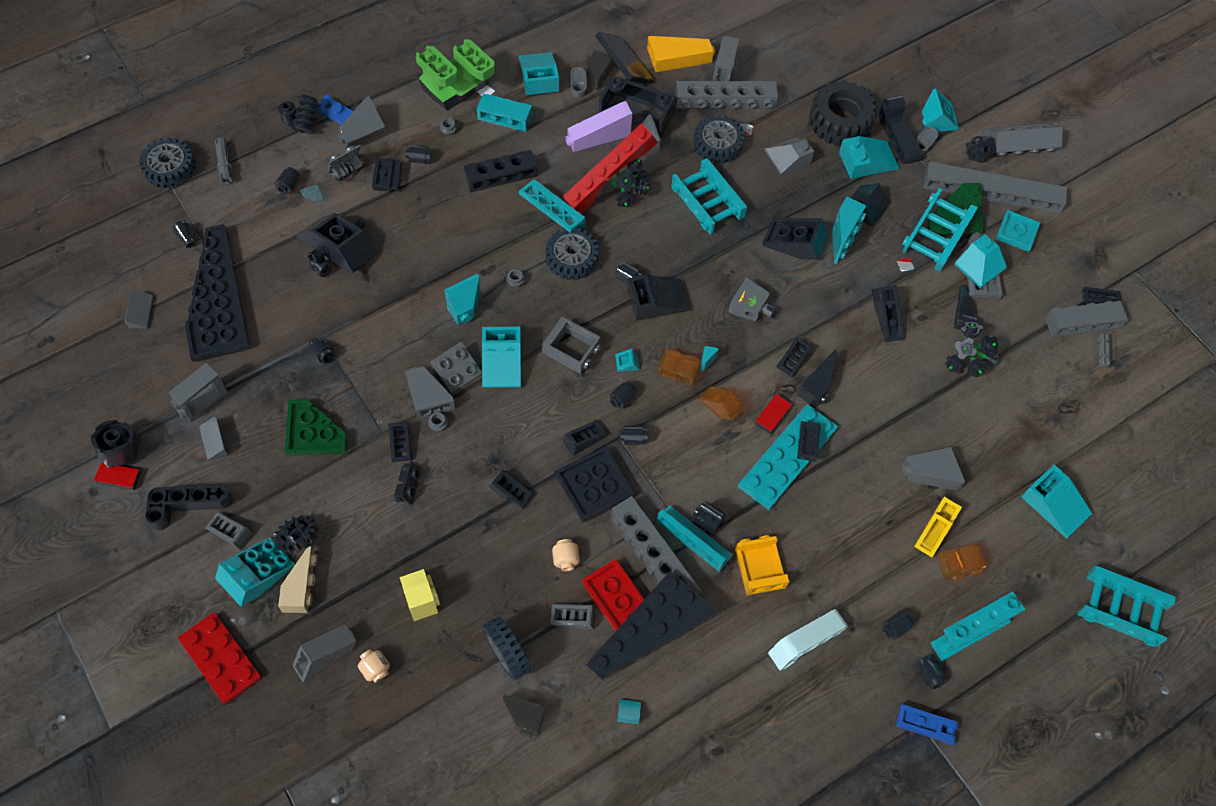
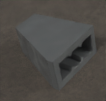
[338,96,385,148]
[405,366,455,419]
[902,447,965,490]
[292,625,356,683]

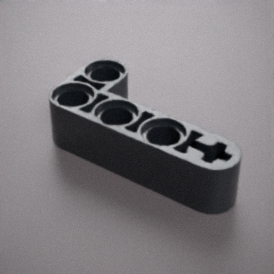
[879,95,921,164]
[145,485,233,531]

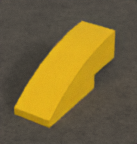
[914,497,962,558]

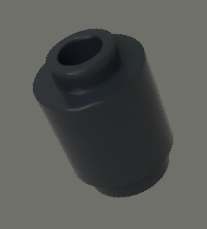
[278,101,297,127]
[405,145,431,164]
[275,167,300,194]
[615,262,643,284]
[609,381,637,409]
[620,426,648,445]
[883,610,914,640]

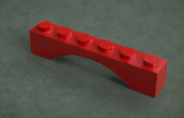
[563,123,658,214]

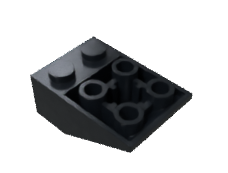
[627,275,689,320]

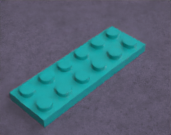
[738,404,838,510]

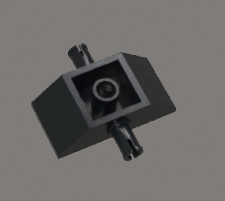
[297,213,376,274]

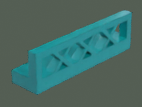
[519,179,585,233]
[657,505,732,572]

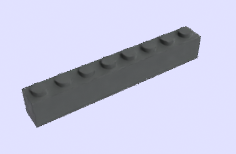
[923,162,1067,214]

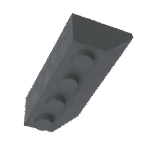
[983,123,1063,155]

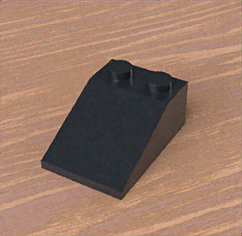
[762,218,827,259]

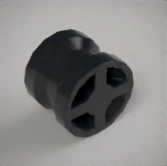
[309,256,333,277]

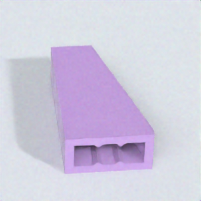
[566,101,632,152]

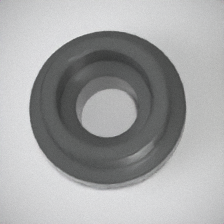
[440,118,457,134]
[506,269,525,287]
[428,412,448,431]

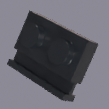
[372,158,402,192]

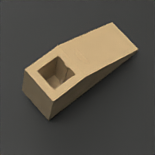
[278,547,317,613]

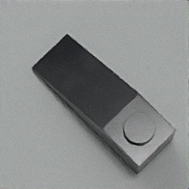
[872,285,904,342]
[797,350,838,408]

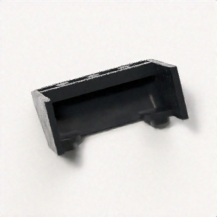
[598,77,677,139]

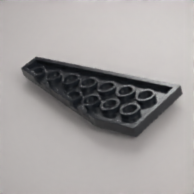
[185,224,250,362]

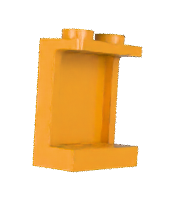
[735,535,789,595]

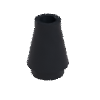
[173,220,196,248]
[309,338,335,364]
[918,656,946,690]

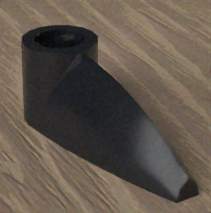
[954,285,977,330]

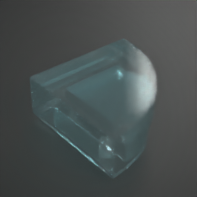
[300,184,324,202]

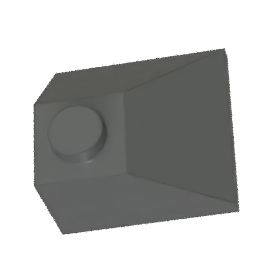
[764,138,814,176]

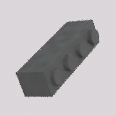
[1045,301,1128,337]

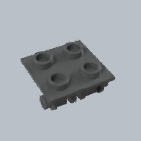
[327,145,364,180]
[430,342,482,393]

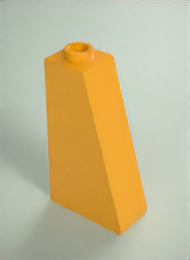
[647,36,715,72]

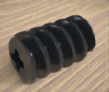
[291,94,322,134]

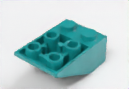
[519,52,559,95]
[832,197,866,264]
[482,327,521,388]
[1021,465,1092,539]
[215,537,296,607]

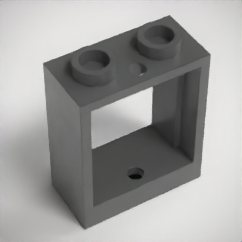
[713,36,739,81]
[542,317,601,374]
[168,363,228,422]

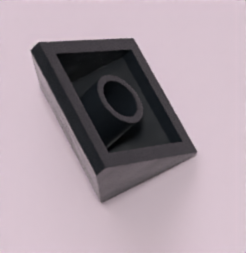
[851,183,890,227]

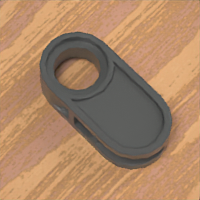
[570,67,587,98]
[915,127,938,156]

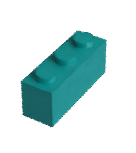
[477,93,532,132]

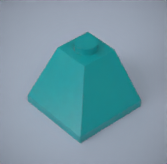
[922,88,960,131]
[955,234,1007,288]
[445,274,481,326]

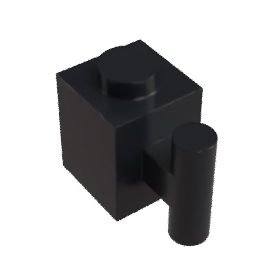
[693,501,726,536]

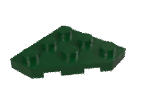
[928,183,983,236]
[285,399,347,456]

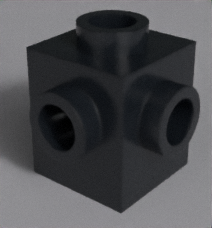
[965,136,996,162]

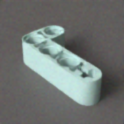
[768,609,848,671]

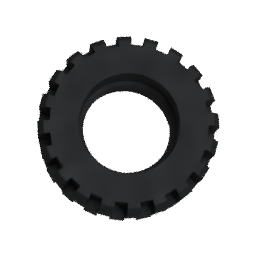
[809,81,877,146]

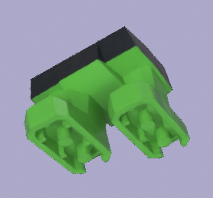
[416,39,495,111]

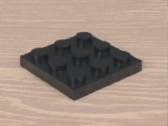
[554,446,635,523]

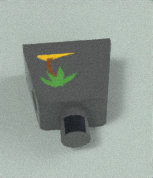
[728,277,775,321]

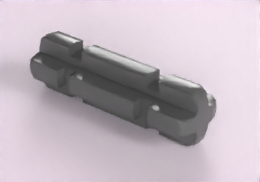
[1098,333,1111,368]

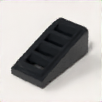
[776,337,812,377]
[563,420,607,455]
[388,422,412,463]
[489,469,534,510]

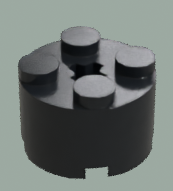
[91,420,138,468]

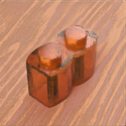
[657,349,701,386]
[937,544,987,582]

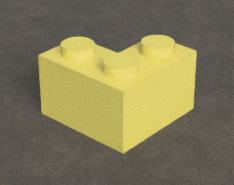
[400,569,440,621]

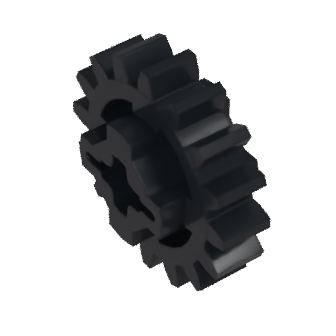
[273,515,319,554]

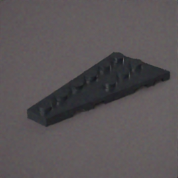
[586,571,718,680]

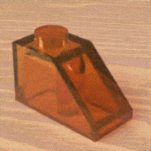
[697,386,743,420]

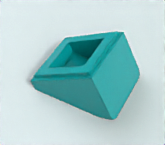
[700,346,719,372]
[615,349,640,372]
[617,699,641,724]

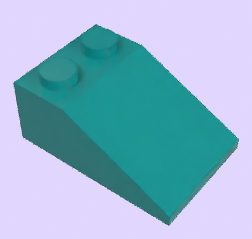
[839,136,899,179]

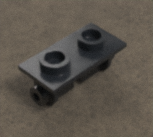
[394,461,421,505]

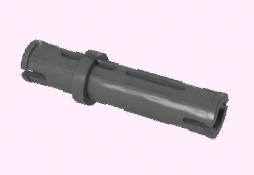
[214,137,232,185]

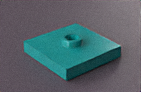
[995,210,1041,252]

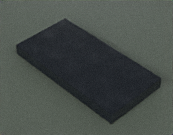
[595,32,654,84]

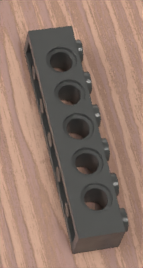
[675,81,778,108]
[610,496,703,597]

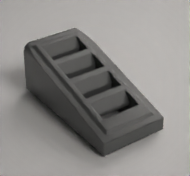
[205,512,252,550]
[550,604,596,629]

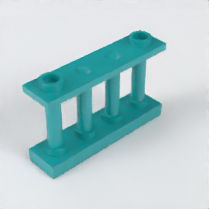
[671,158,747,235]
[902,188,978,272]
[1077,566,1176,647]
[930,592,1026,661]

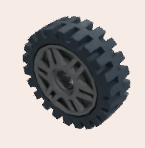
[693,115,745,164]
[139,137,196,188]
[545,228,599,280]
[482,616,531,681]

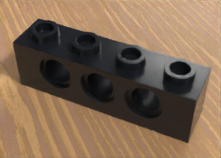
[464,150,537,193]

